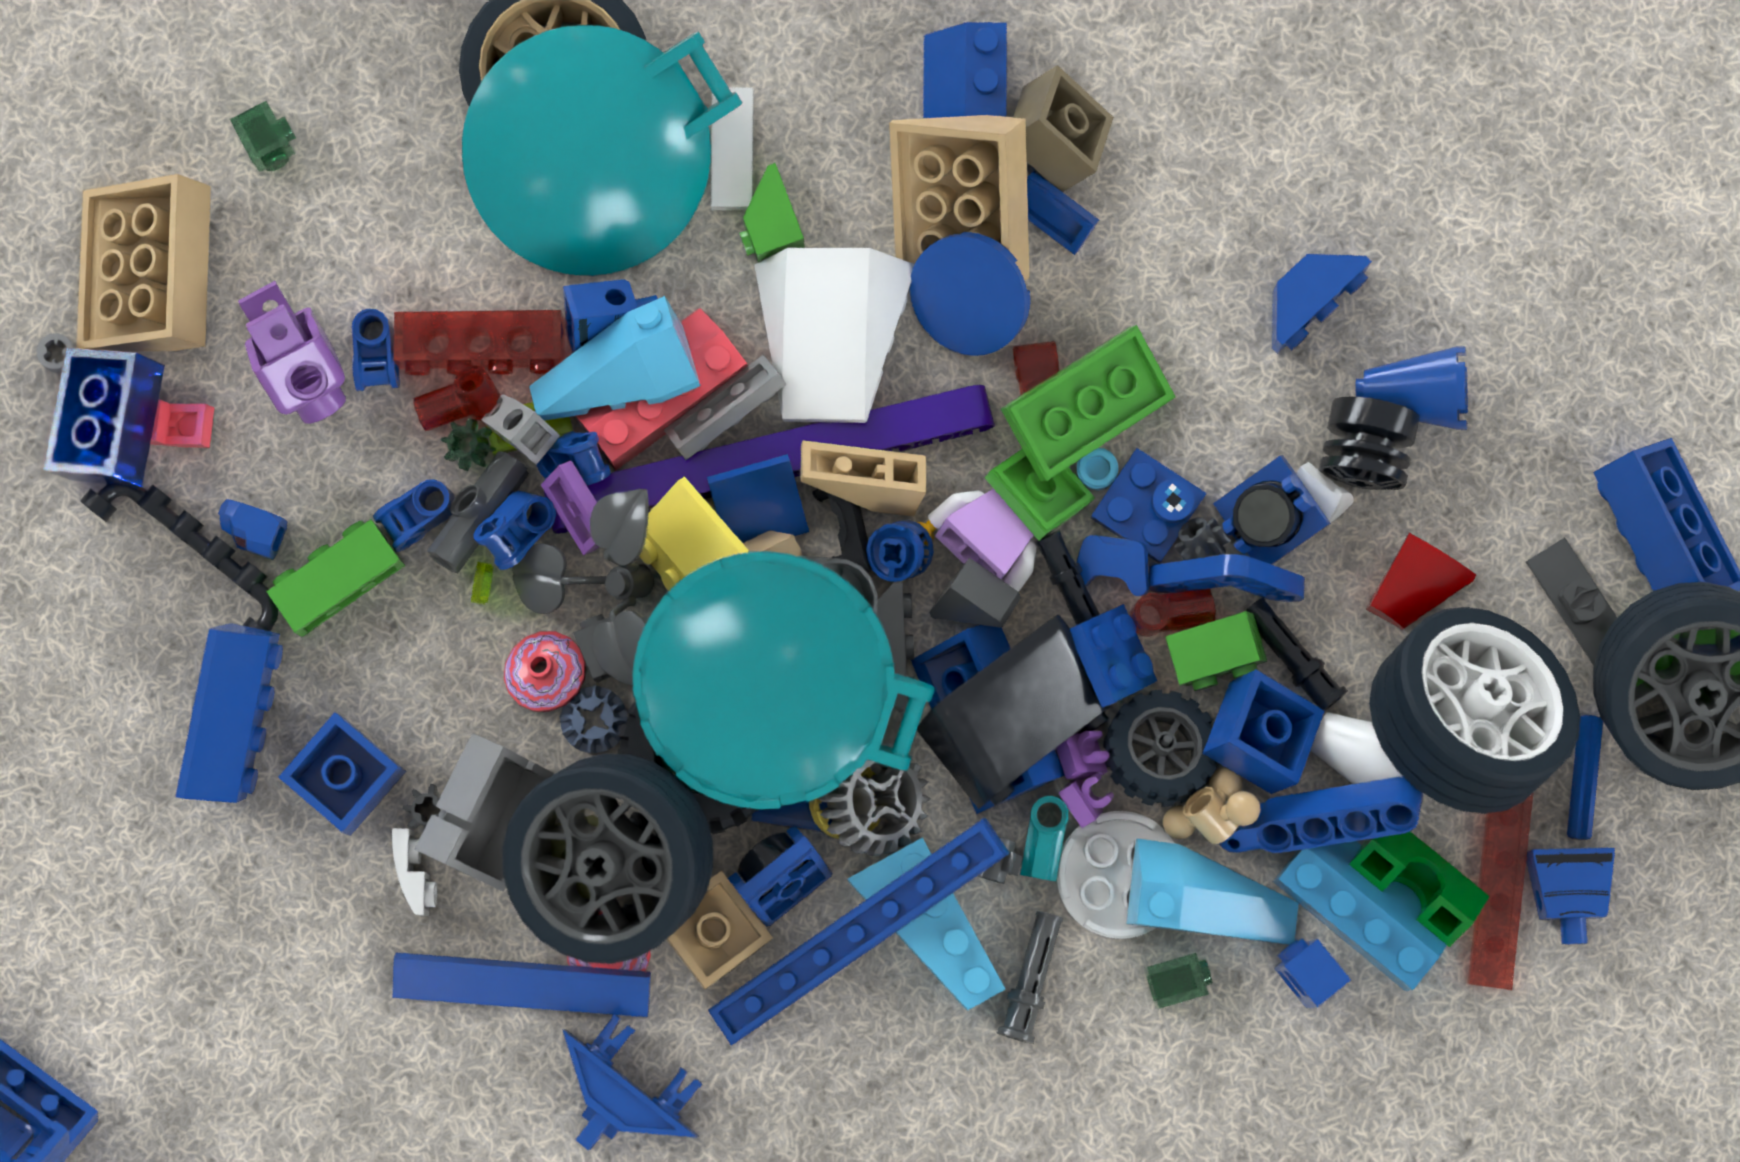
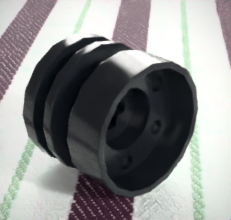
[1318,397,1420,490]

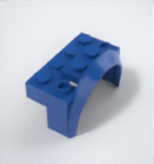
[0,1039,98,1162]

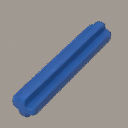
[1567,715,1603,840]

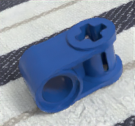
[352,308,400,391]
[536,431,611,485]
[373,479,455,552]
[473,491,556,570]

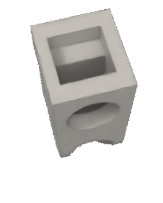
[481,394,560,465]

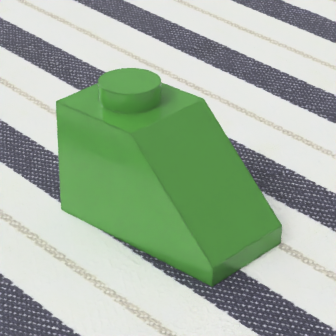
[739,163,805,263]

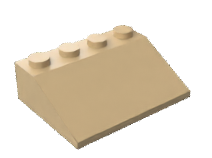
[889,115,1030,281]
[76,174,211,352]

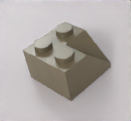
[1012,65,1114,192]

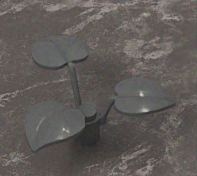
[512,489,654,685]

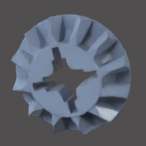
[559,685,628,753]

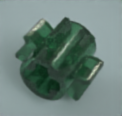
[441,418,496,471]

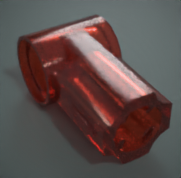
[413,366,501,431]
[1129,589,1216,637]

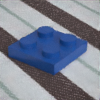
[1090,448,1207,564]
[1069,604,1158,708]

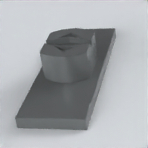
[1526,538,1618,666]

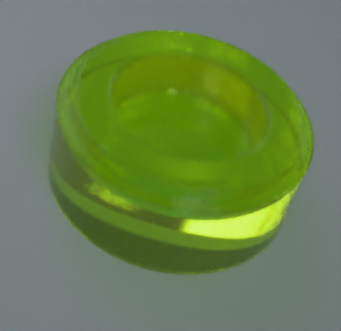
[471,561,494,605]

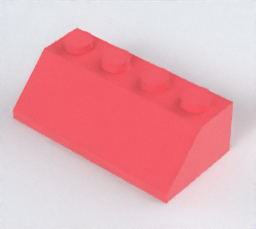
[575,308,748,470]

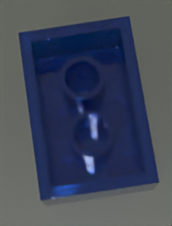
[43,348,165,487]

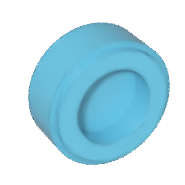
[1076,448,1118,491]

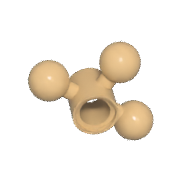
[1163,767,1261,844]

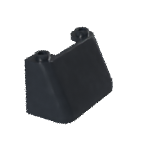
[917,614,1111,809]

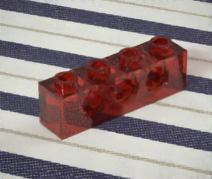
[394,310,565,376]

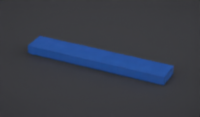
[392,952,651,1017]

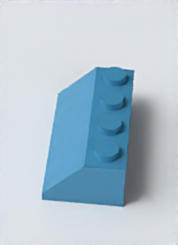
[1272,841,1447,991]

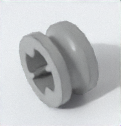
[36,333,78,373]

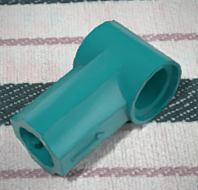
[1020,796,1069,882]

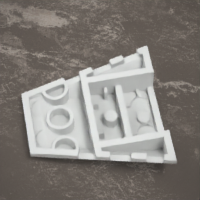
[754,248,915,423]

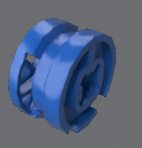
[866,520,934,582]

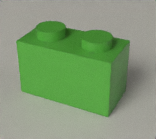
[1165,611,1268,691]

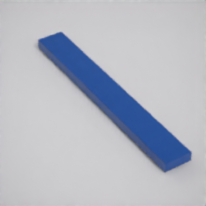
[708,817,1010,1046]

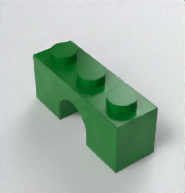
[1349,831,1490,947]

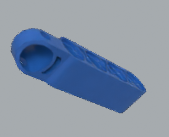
[1219,777,1423,853]

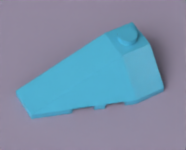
[529,296,701,420]
[1126,839,1299,945]

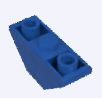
[1272,254,1372,354]

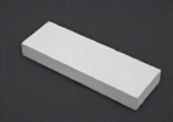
[711,88,754,210]

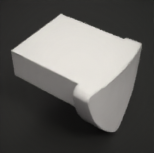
[1296,462,1354,523]

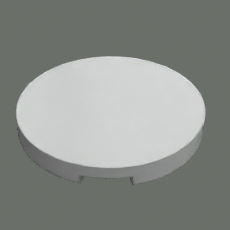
[1056,811,1174,939]

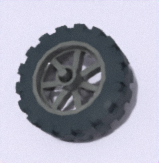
[1103,690,1217,807]

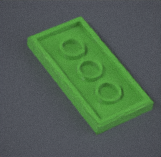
[1001,325,1176,482]

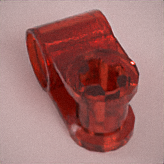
[1013,341,1059,395]

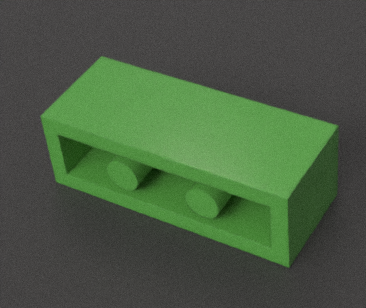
[266,519,405,638]

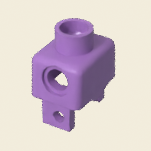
[238,281,346,424]

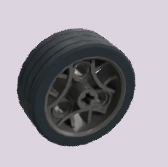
[1593,582,1740,790]
[502,754,713,964]

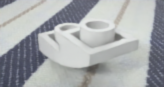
[392,828,437,916]

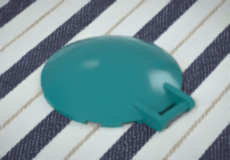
[462,25,743,276]
[633,551,935,809]

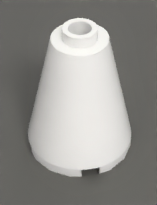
[1310,712,1403,784]

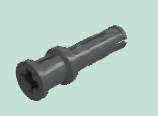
[997,911,1063,1044]

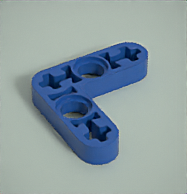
[1149,554,1305,602]

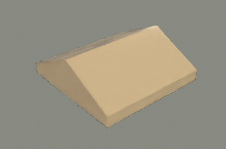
[666,870,773,990]

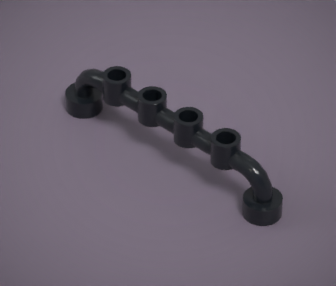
[80,480,279,631]

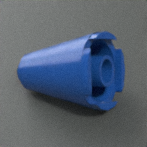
[1355,346,1468,430]

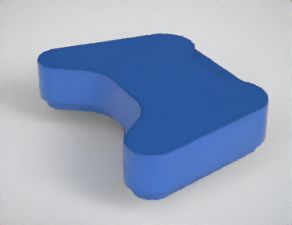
[1076,535,1149,596]

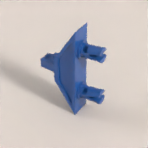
[562,1014,703,1150]

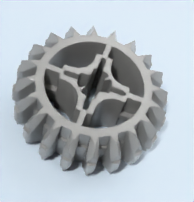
[818,743,931,856]

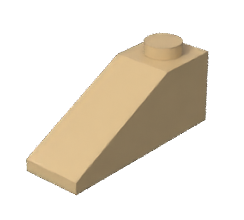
[801,441,926,517]

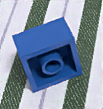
[1203,669,1325,794]
[278,712,407,836]

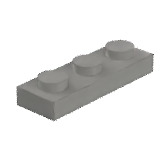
[664,354,786,460]

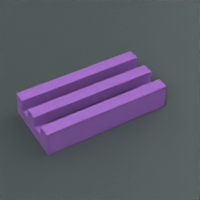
[541,460,599,556]

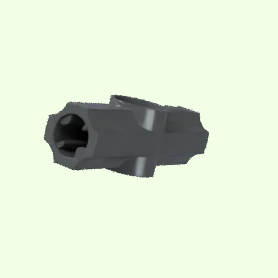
[427,451,529,574]

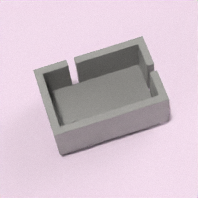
[415,733,555,892]

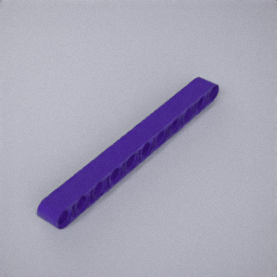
[544,385,995,534]

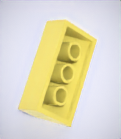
[639,477,750,591]

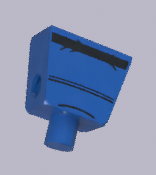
[563,279,658,353]
[1525,848,1615,945]

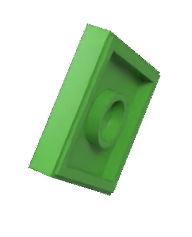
[984,449,1095,541]

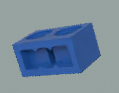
[1274,938,1351,1009]

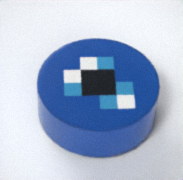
[1151,479,1195,523]

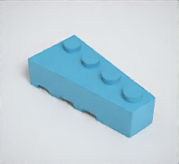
[847,838,1006,1011]

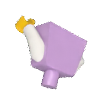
[917,488,1037,592]

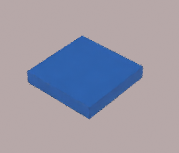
[707,454,809,543]

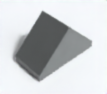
[929,557,1021,628]

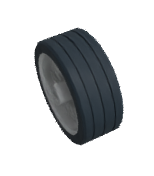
[1369,607,1580,814]

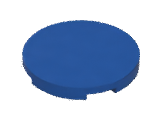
[910,232,1031,356]

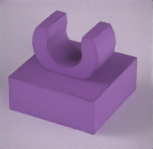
[1056,731,1109,779]
[1058,773,1114,828]

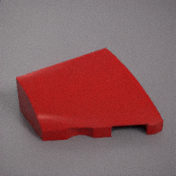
[1366,533,1476,630]

